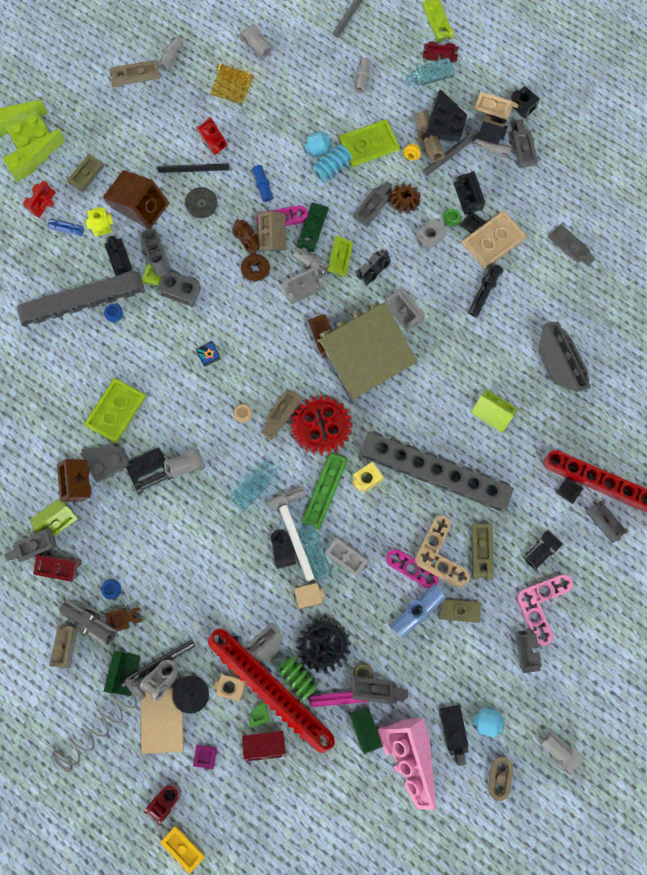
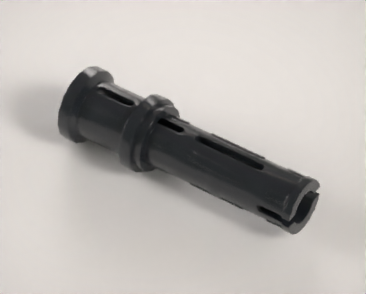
[468,263,504,318]

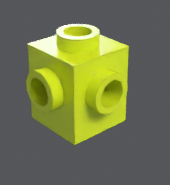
[86,207,114,236]

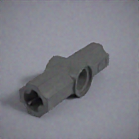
[59,600,117,645]

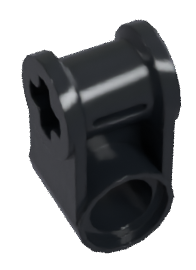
[271,529,296,569]

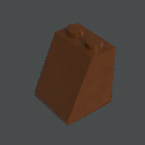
[102,170,170,229]

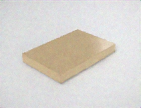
[462,210,527,269]
[141,688,184,754]

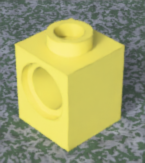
[352,462,384,493]

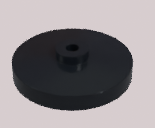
[172,676,209,714]

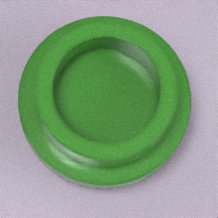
[443,208,461,227]

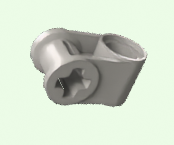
[140,660,179,702]

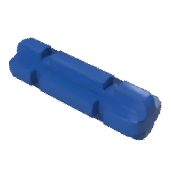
[48,219,84,236]

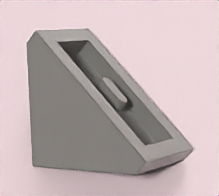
[244,622,283,661]

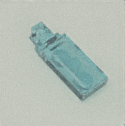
[405,58,455,86]

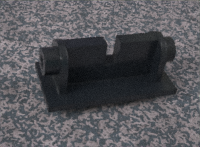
[104,235,133,276]
[356,250,391,286]

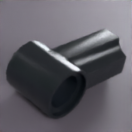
[523,530,563,570]

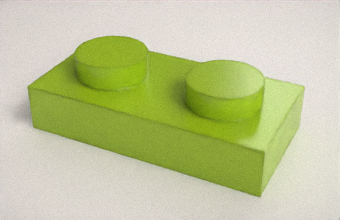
[327,236,353,277]

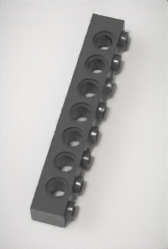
[359,431,514,512]

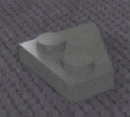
[81,447,131,483]

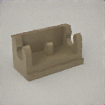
[258,211,286,252]
[49,625,78,669]

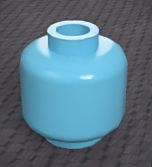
[304,131,332,158]
[473,707,505,738]

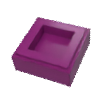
[193,744,217,769]

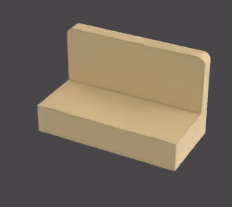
[475,92,518,120]

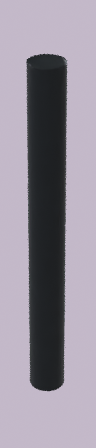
[158,163,229,173]
[120,639,195,688]

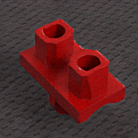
[196,117,228,155]
[23,180,56,218]

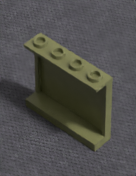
[317,301,418,399]

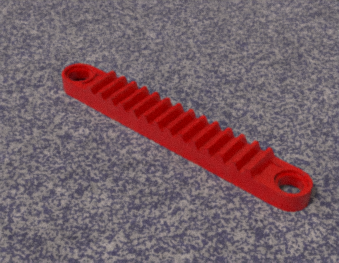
[207,628,335,753]

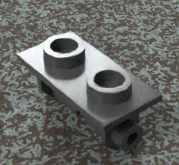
[516,630,542,673]

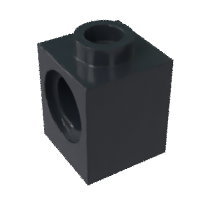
[511,86,540,118]

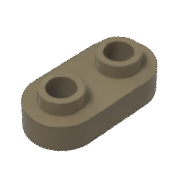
[488,756,513,801]

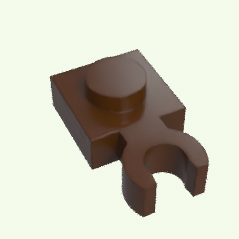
[105,608,143,632]

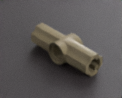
[414,110,445,162]

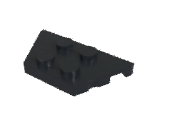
[424,89,467,142]

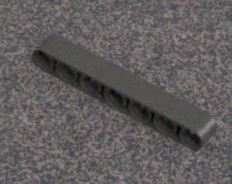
[17,272,145,327]

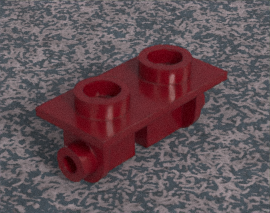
[423,41,459,63]

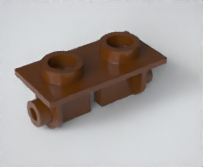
[232,219,259,255]

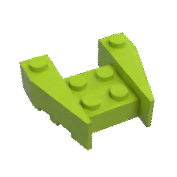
[0,100,65,182]

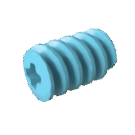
[313,145,352,183]

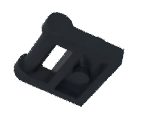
[126,447,174,495]

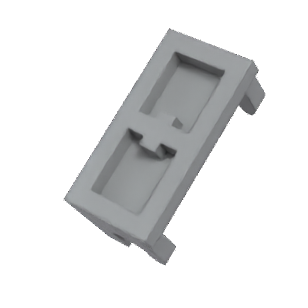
[283,267,324,305]
[386,287,425,332]
[324,537,370,577]

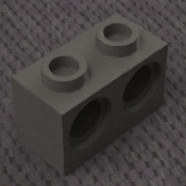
[156,270,201,307]

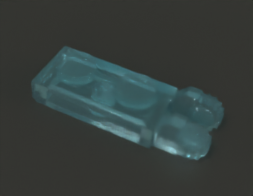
[229,461,279,512]
[298,524,332,582]

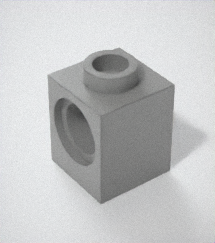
[417,218,447,250]

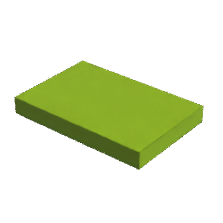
[338,119,400,168]
[84,377,147,444]

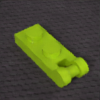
[422,0,454,42]

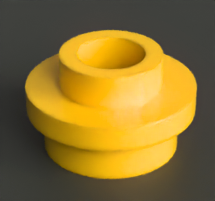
[403,143,421,161]

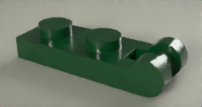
[296,202,329,252]

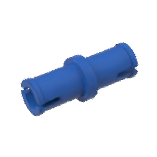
[252,165,274,202]

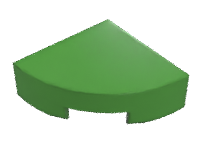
[250,701,270,727]

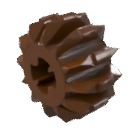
[390,183,421,214]

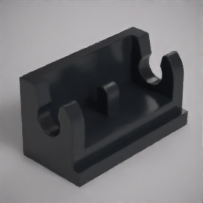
[453,171,485,215]

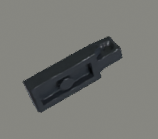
[439,705,469,766]

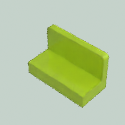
[471,389,518,432]
[30,497,78,537]

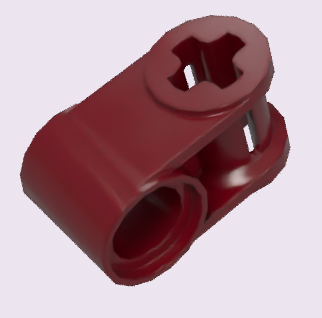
[143,783,182,826]

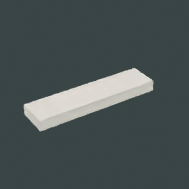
[279,505,315,583]

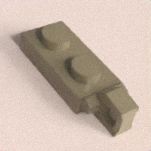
[261,390,303,440]

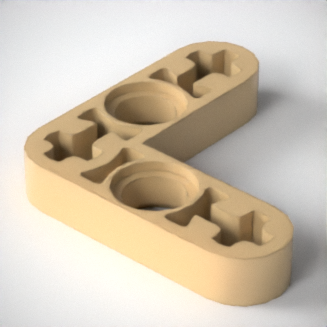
[415,516,470,587]

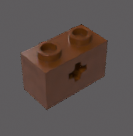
[57,459,92,502]

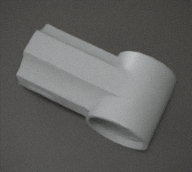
[239,24,273,58]
[164,449,205,477]
[540,731,584,775]

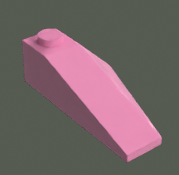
[378,718,436,810]

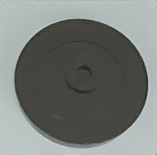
[185,187,218,218]

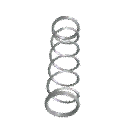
[52,678,146,772]

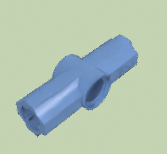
[390,585,446,639]

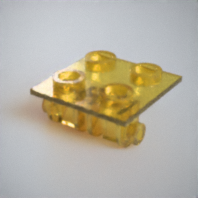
[210,63,254,104]

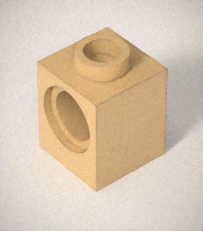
[294,583,325,610]
[214,674,246,701]

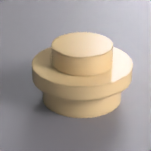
[233,404,252,423]

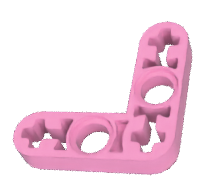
[517,575,573,646]

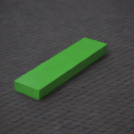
[302,452,348,530]

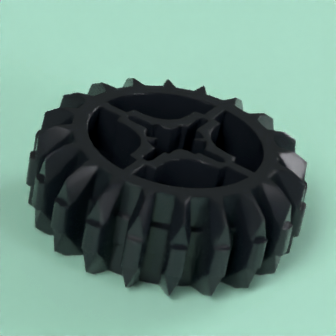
[296,618,351,674]

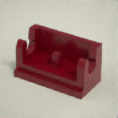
[33,553,82,582]
[242,731,287,762]

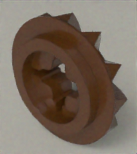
[241,254,270,283]

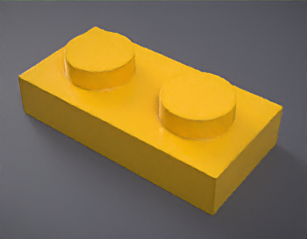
[160,825,206,874]

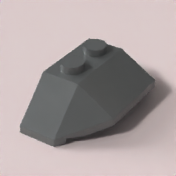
[539,321,591,392]

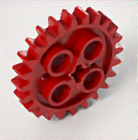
[291,395,353,456]

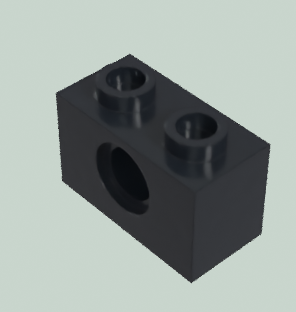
[477,114,508,145]

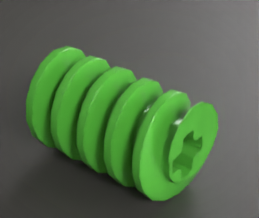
[275,656,319,703]

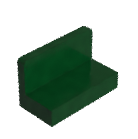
[103,650,141,696]
[349,706,383,755]

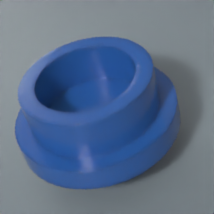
[104,304,123,322]
[101,579,122,600]

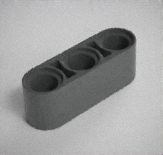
[141,228,171,276]

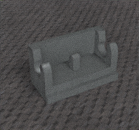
[586,500,629,543]

